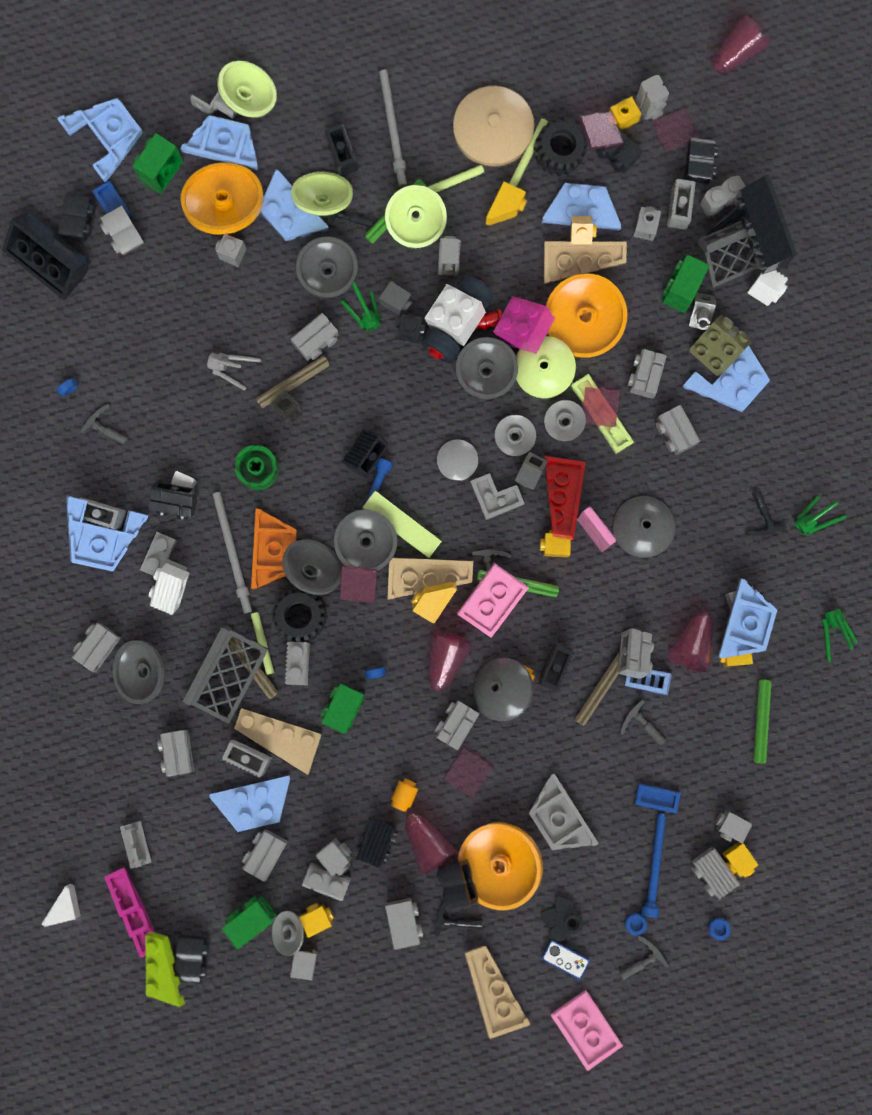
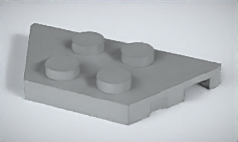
[528,773,599,850]

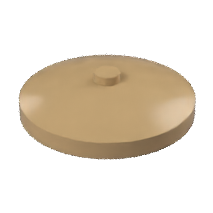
[453,86,534,166]

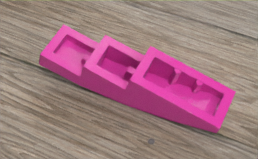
[105,868,155,958]

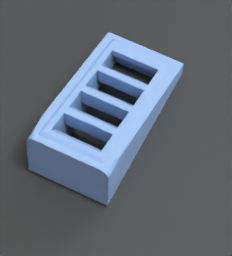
[625,670,672,695]

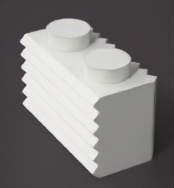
[748,270,788,306]
[149,563,190,615]

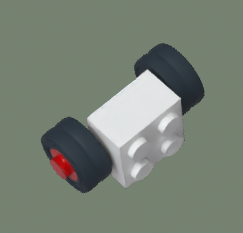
[421,275,494,363]

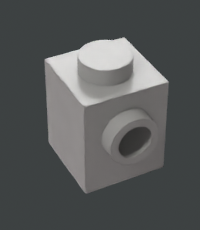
[633,206,661,241]
[215,234,246,267]
[715,810,752,843]

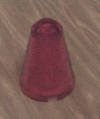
[713,15,770,74]
[668,612,714,673]
[428,630,473,691]
[404,813,458,876]

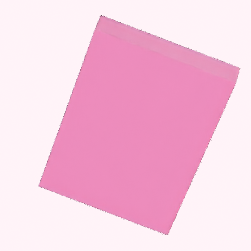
[577,507,616,552]
[457,563,529,638]
[550,989,623,1071]

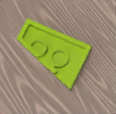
[146,932,185,1007]

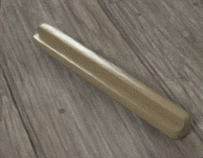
[257,356,329,408]
[229,636,278,699]
[575,652,620,726]

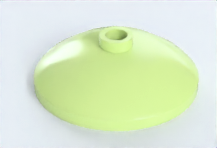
[217,61,277,117]
[291,172,353,216]
[385,185,447,248]
[516,336,576,398]

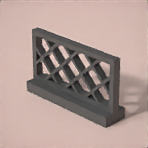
[698,221,758,288]
[182,624,268,724]

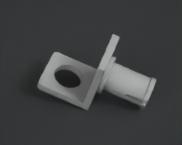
[190,91,237,119]
[689,293,716,330]

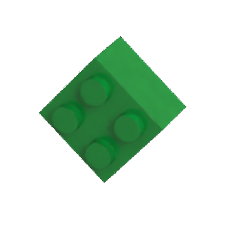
[132,133,183,194]
[662,255,710,313]
[320,684,366,734]
[222,896,277,950]

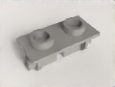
[120,821,152,868]

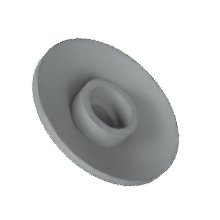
[544,400,586,441]
[495,415,536,456]
[272,911,304,956]

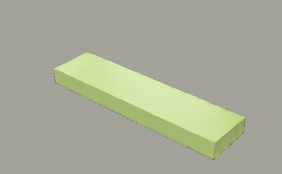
[571,374,634,454]
[362,491,442,558]

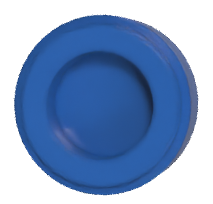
[57,378,78,396]
[364,667,386,679]
[625,913,647,936]
[708,917,730,940]

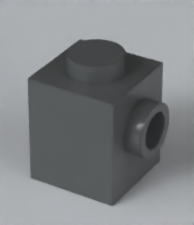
[379,281,413,317]
[515,452,548,490]

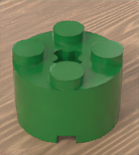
[235,445,279,491]

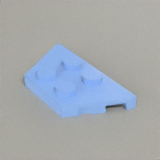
[181,115,258,170]
[260,170,329,241]
[542,183,621,230]
[718,579,777,658]
[209,775,291,832]

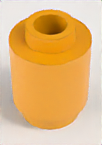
[391,778,418,812]

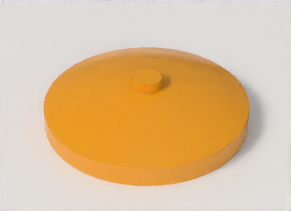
[181,163,264,234]
[546,274,628,358]
[458,822,543,910]

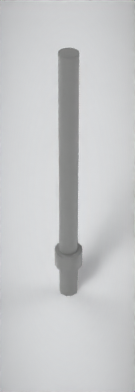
[379,70,407,187]
[212,492,252,614]

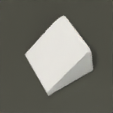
[171,471,197,488]

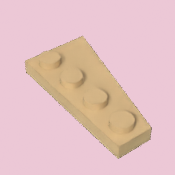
[544,242,627,284]
[388,558,473,599]
[234,708,322,775]
[464,946,530,1039]

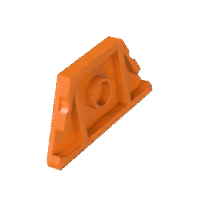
[251,509,297,589]

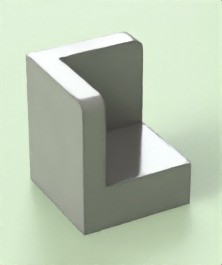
[291,950,318,981]

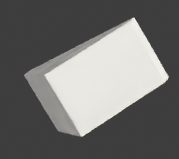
[42,884,80,927]

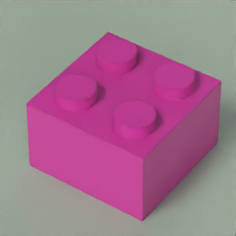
[493,296,555,354]

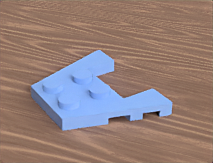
[57,98,143,182]
[682,326,770,412]
[66,495,148,571]

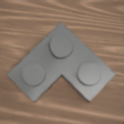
[470,473,525,520]
[140,532,187,576]

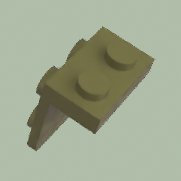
[690,315,752,376]

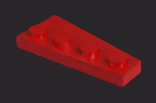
[544,456,586,540]

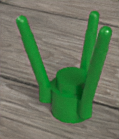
[341,282,382,332]
[794,496,846,535]
[822,609,858,662]

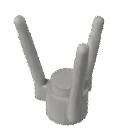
[207,352,261,390]

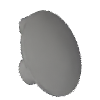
[437,439,478,481]

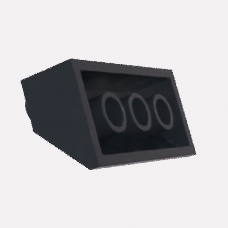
[734,174,797,275]
[2,212,91,300]

